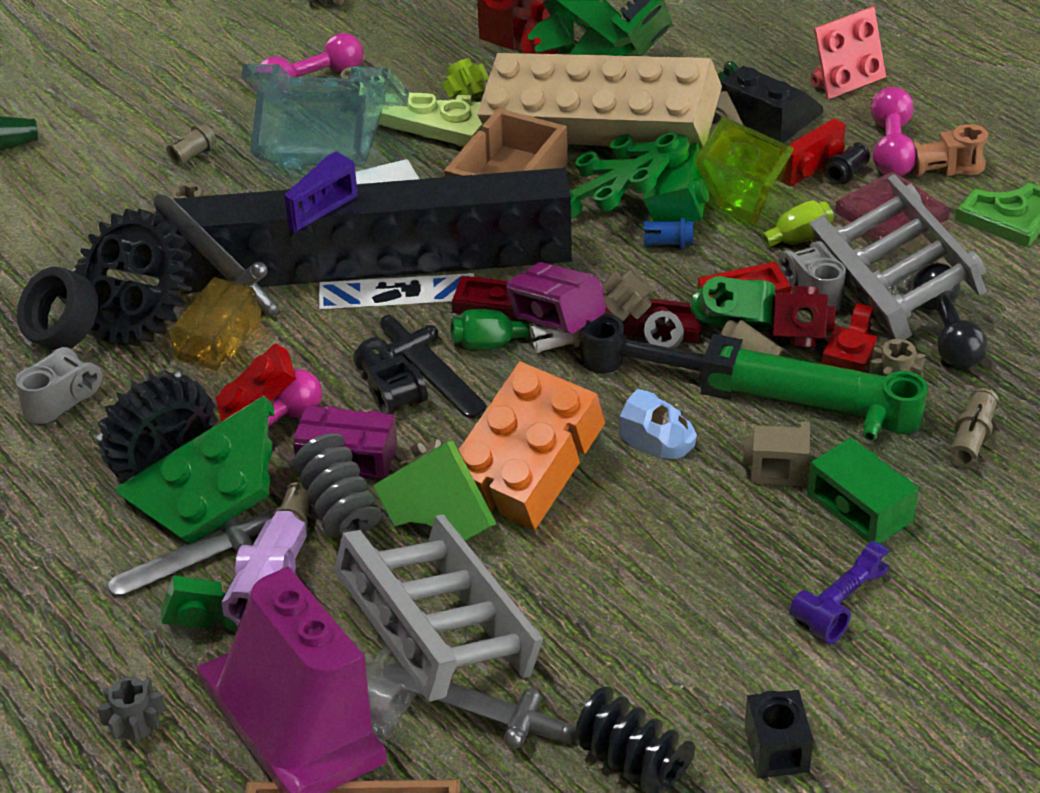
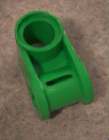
[690,276,775,332]

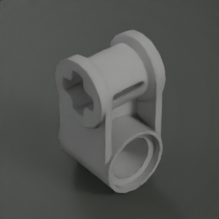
[778,241,846,312]
[15,347,102,424]

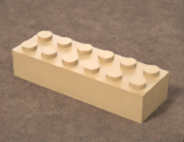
[477,53,722,150]

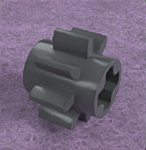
[97,676,166,741]

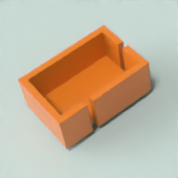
[458,361,605,531]

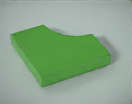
[955,183,1040,247]
[373,440,497,542]

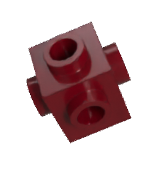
[772,286,835,348]

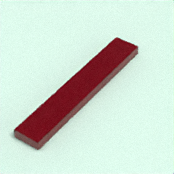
[451,276,704,344]

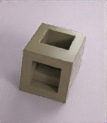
[743,421,810,487]

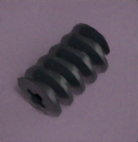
[575,686,695,793]

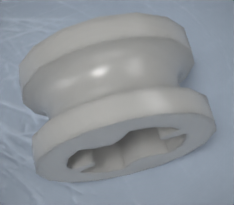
[644,311,684,349]

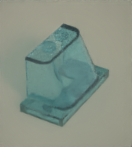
[241,64,409,170]

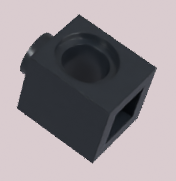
[744,689,813,778]

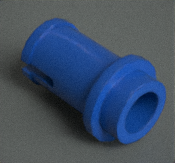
[644,217,693,249]

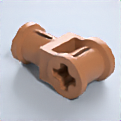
[911,124,989,177]

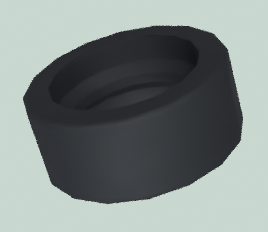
[17,266,98,350]

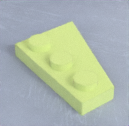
[372,92,483,147]

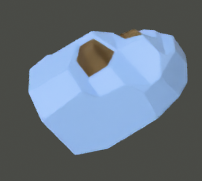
[619,389,697,459]

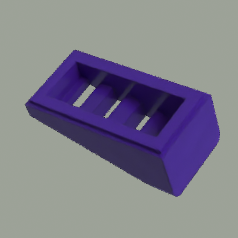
[284,151,358,232]

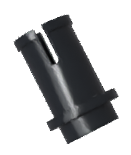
[825,142,870,184]

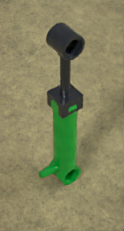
[581,313,928,440]

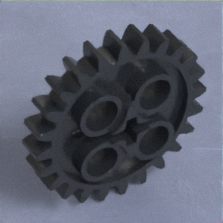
[75,209,193,346]

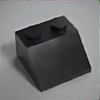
[720,65,823,146]

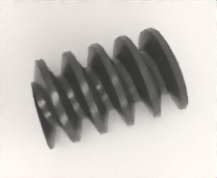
[293,433,382,539]

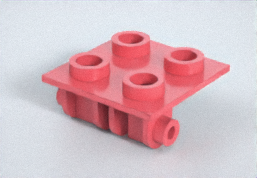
[810,6,886,100]

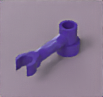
[789,541,890,644]

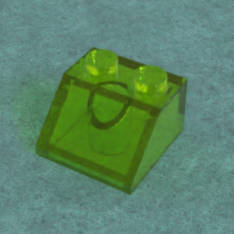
[695,117,794,225]

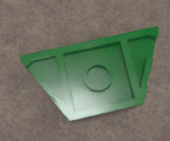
[115,396,274,543]

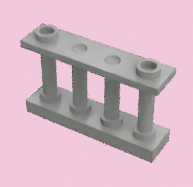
[809,174,986,340]
[334,514,543,702]

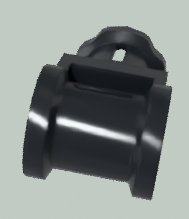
[353,337,428,414]

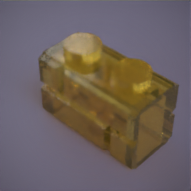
[169,277,261,371]

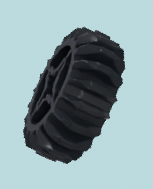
[95,369,218,481]

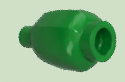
[450,309,529,351]

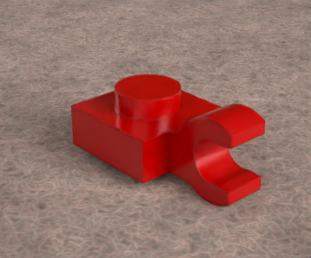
[822,303,877,372]

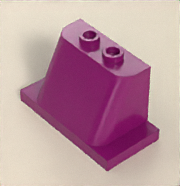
[197,566,387,793]

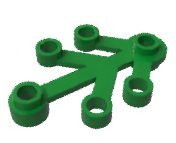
[569,132,690,219]

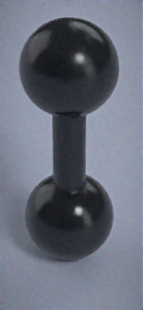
[912,263,987,369]

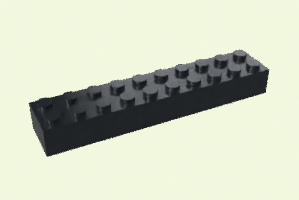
[155,168,572,294]

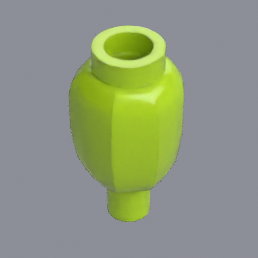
[762,200,834,248]

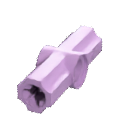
[222,511,307,627]

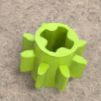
[442,58,489,101]

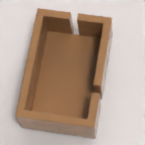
[444,108,568,177]

